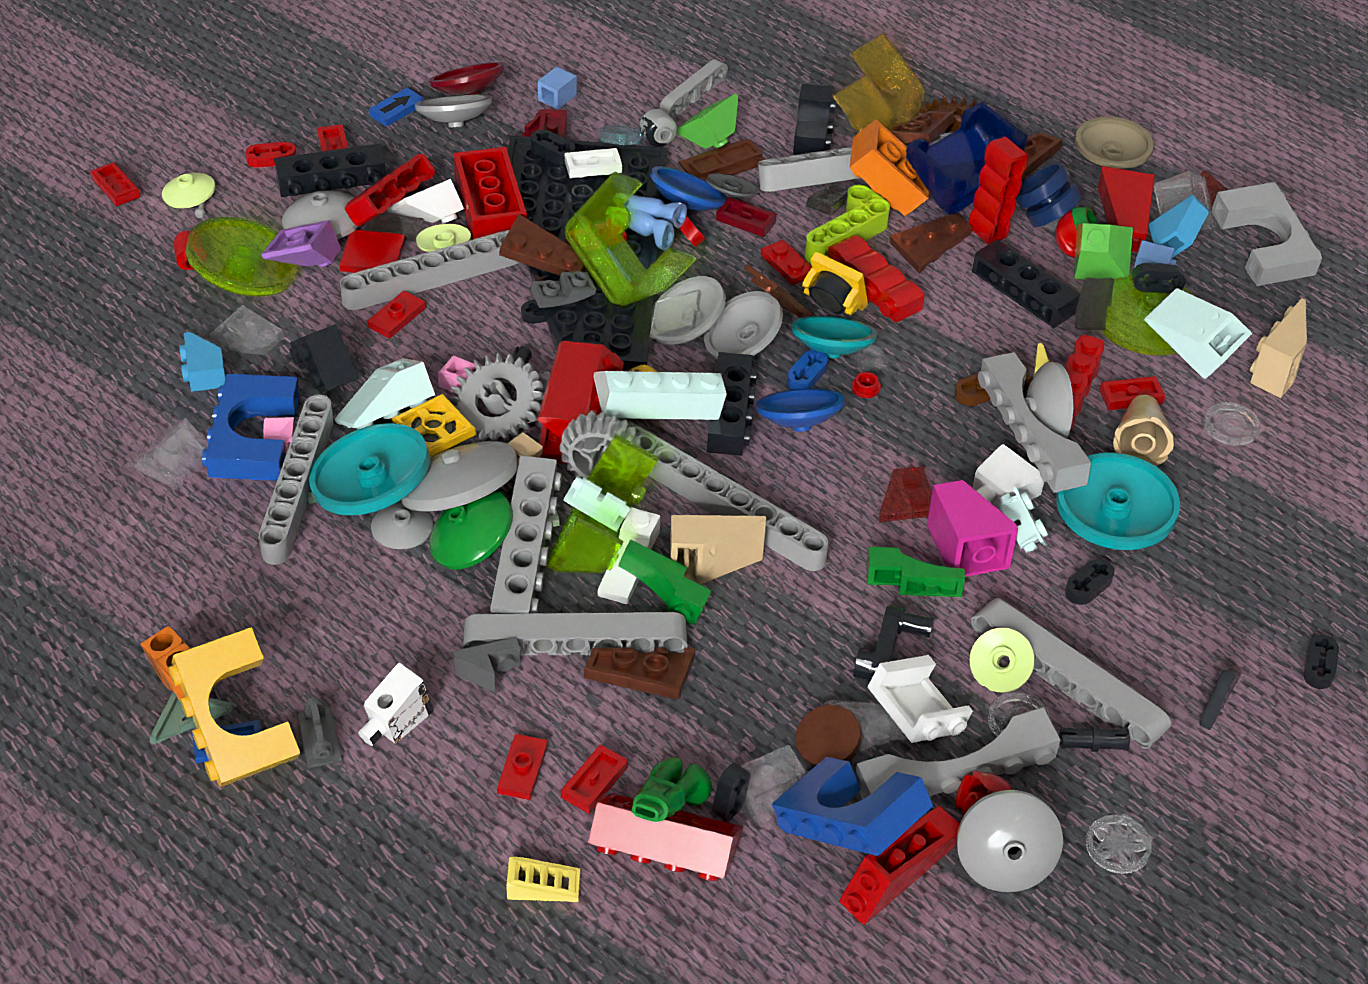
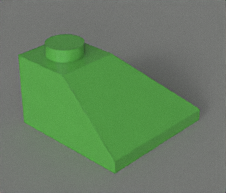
[677,93,738,149]
[1074,223,1133,282]

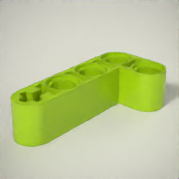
[805,185,890,263]

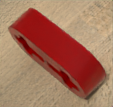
[245,142,296,168]
[679,216,706,248]

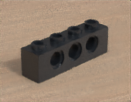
[274,144,386,197]
[972,239,1080,328]
[707,352,758,456]

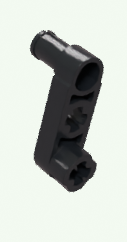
[853,606,934,681]

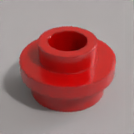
[851,372,881,398]

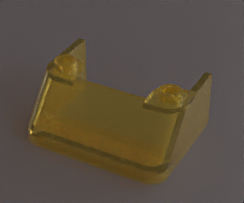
[833,33,925,131]

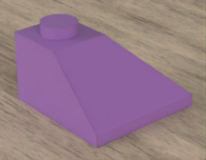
[261,220,341,267]

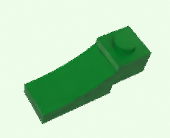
[618,539,712,625]
[866,547,965,597]

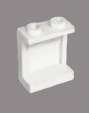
[868,655,973,743]

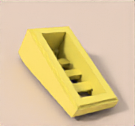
[507,857,580,902]

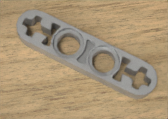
[659,59,728,119]

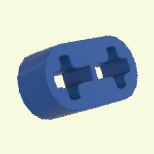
[787,350,828,390]

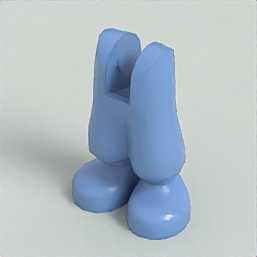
[603,190,687,250]

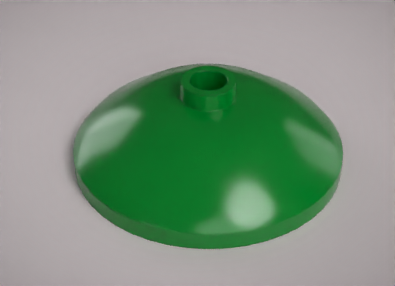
[430,490,513,570]

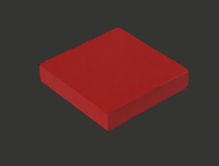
[339,230,405,273]

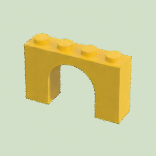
[168,627,300,787]

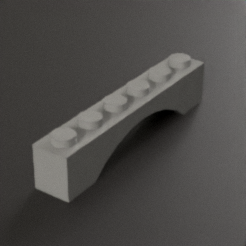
[978,352,1091,493]
[855,707,1061,799]

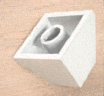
[387,179,464,224]

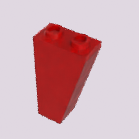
[1098,166,1154,252]
[839,806,960,925]

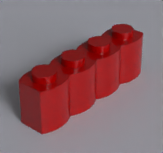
[968,137,1028,245]
[344,154,435,226]
[828,235,925,322]
[1065,334,1104,433]

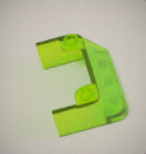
[565,171,696,306]
[546,434,659,574]

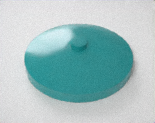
[309,423,431,515]
[1056,453,1180,550]

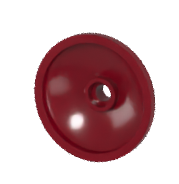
[429,62,504,95]

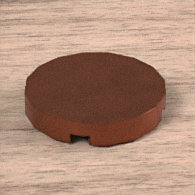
[795,704,863,766]

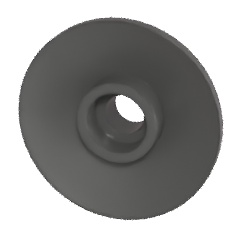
[706,173,758,200]

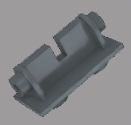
[297,698,342,768]

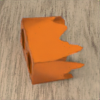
[140,626,191,701]

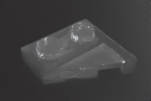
[204,305,285,355]
[823,699,907,753]
[741,745,806,829]

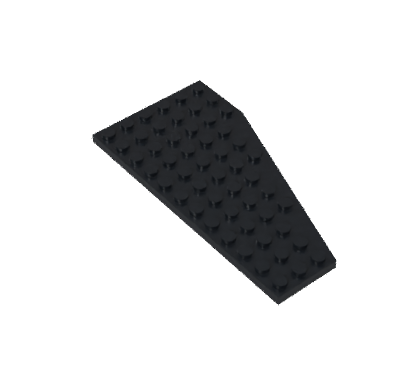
[508,135,667,369]

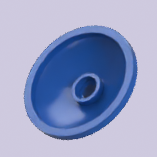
[650,166,726,211]
[756,389,845,432]

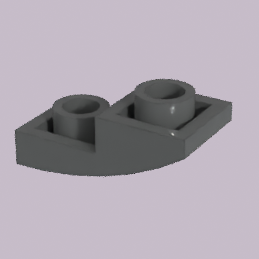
[530,271,596,308]

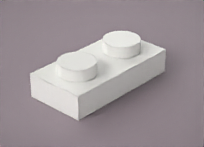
[565,148,622,178]

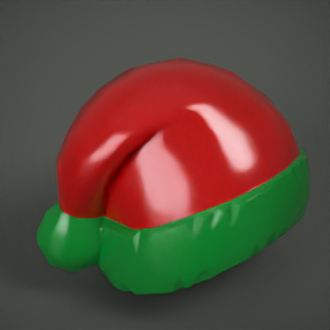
[1055,207,1097,258]

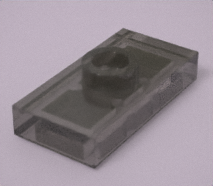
[806,182,849,216]
[365,214,424,242]

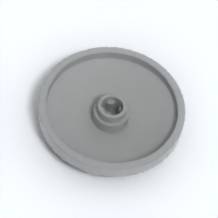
[401,441,519,511]

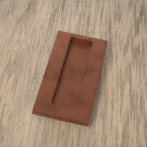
[678,139,765,181]
[744,264,814,318]

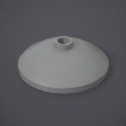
[415,94,493,127]
[282,191,359,239]
[650,276,726,345]
[704,291,783,359]
[1025,362,1073,439]
[956,790,1063,892]

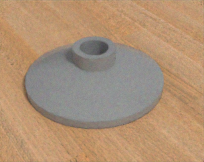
[371,503,433,549]

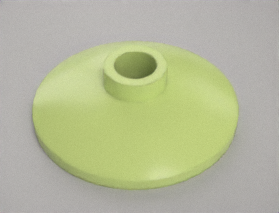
[162,172,215,208]
[416,224,471,252]
[970,628,1035,693]

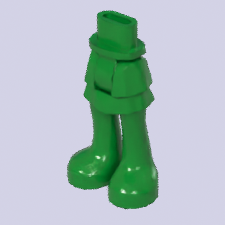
[632,757,712,822]

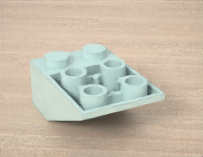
[1144,288,1252,379]
[335,358,435,430]

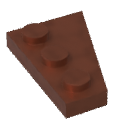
[499,214,588,276]
[584,648,696,700]

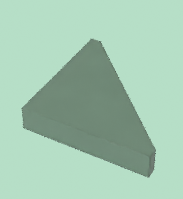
[149,691,233,744]

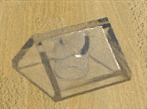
[1153,171,1216,230]
[127,418,209,489]

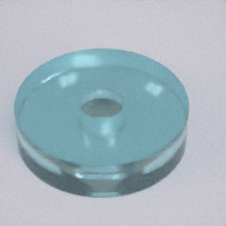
[600,126,642,145]

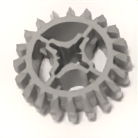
[560,410,642,487]

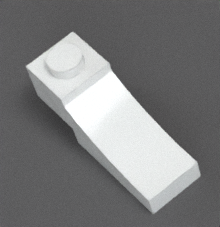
[598,507,660,604]

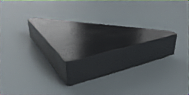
[1199,669,1242,730]

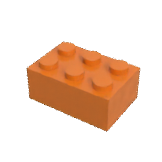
[849,119,931,216]

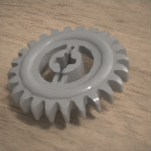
[449,353,544,442]

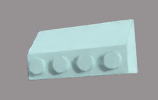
[593,371,727,420]

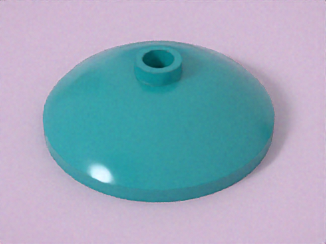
[792,316,877,358]

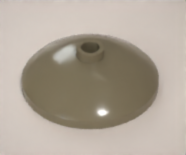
[1075,116,1154,170]

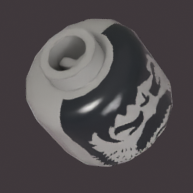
[639,109,677,147]

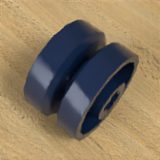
[1015,162,1083,227]

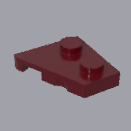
[515,109,567,139]

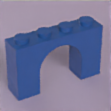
[202,374,300,481]
[772,757,933,856]

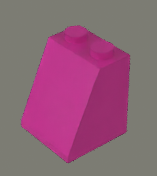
[927,480,1018,577]

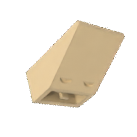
[1250,298,1307,398]
[669,515,766,584]

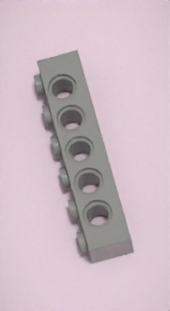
[490,455,562,614]

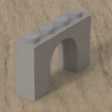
[1211,182,1323,286]

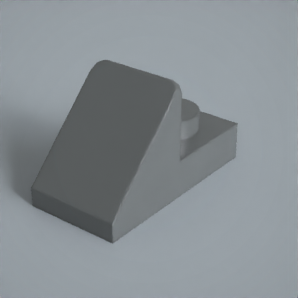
[453,637,520,692]

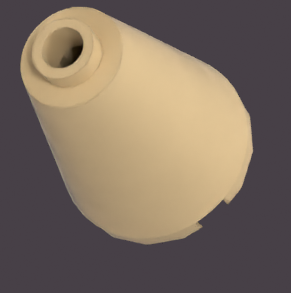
[1113,395,1174,466]

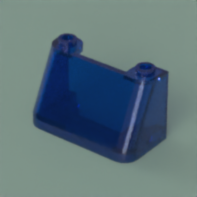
[906,102,1028,215]

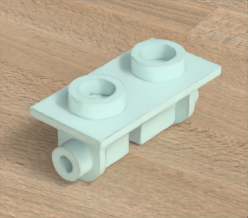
[563,476,630,532]
[999,487,1048,553]

